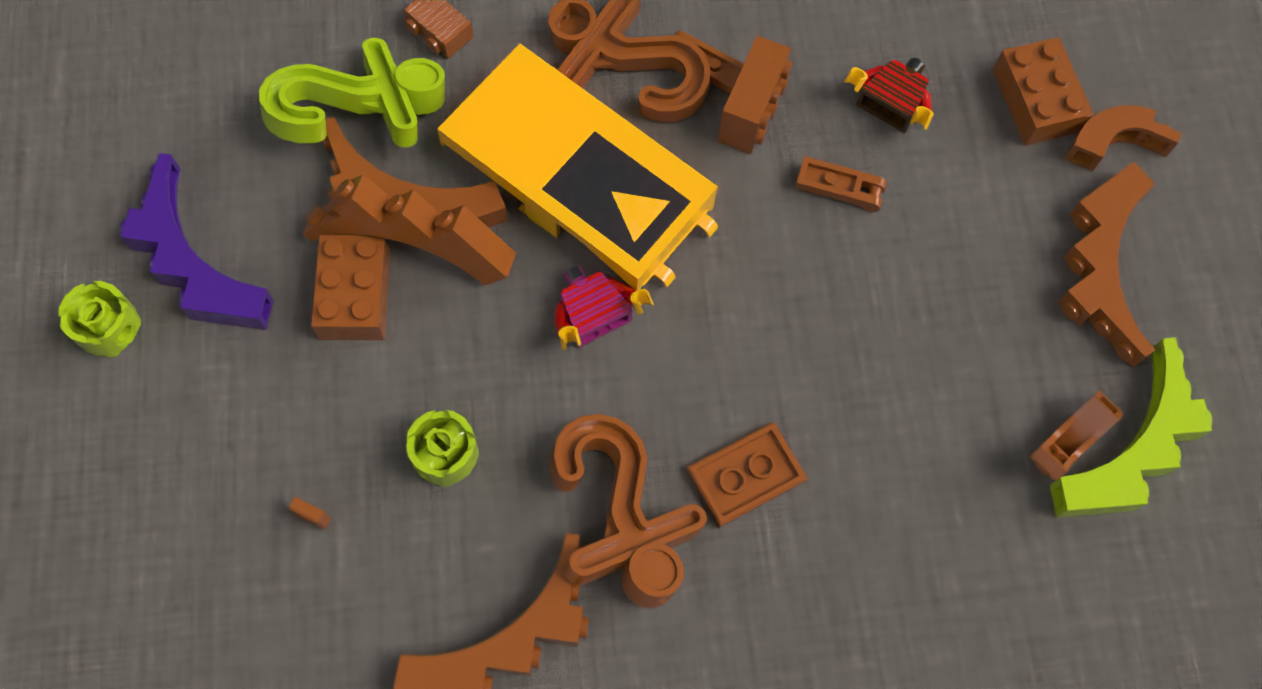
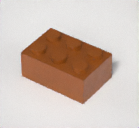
[717,35,794,154]
[992,37,1094,146]
[311,235,391,341]

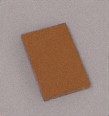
[686,422,808,528]

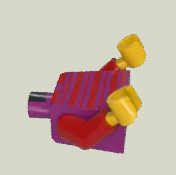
[554,265,654,350]

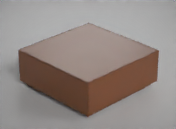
[289,497,331,530]

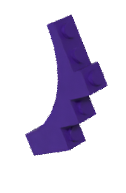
[120,153,274,330]

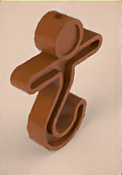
[548,0,710,122]
[549,414,707,609]

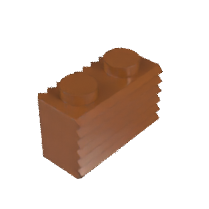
[403,0,474,59]

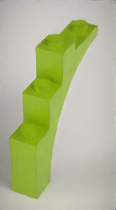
[1050,337,1212,518]

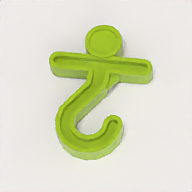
[259,38,445,147]

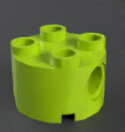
[58,281,141,358]
[406,410,479,487]

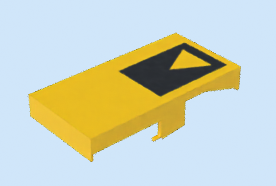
[437,44,718,290]

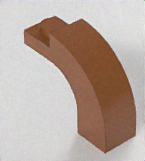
[1064,105,1182,172]
[1029,390,1124,481]

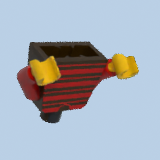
[843,57,934,134]

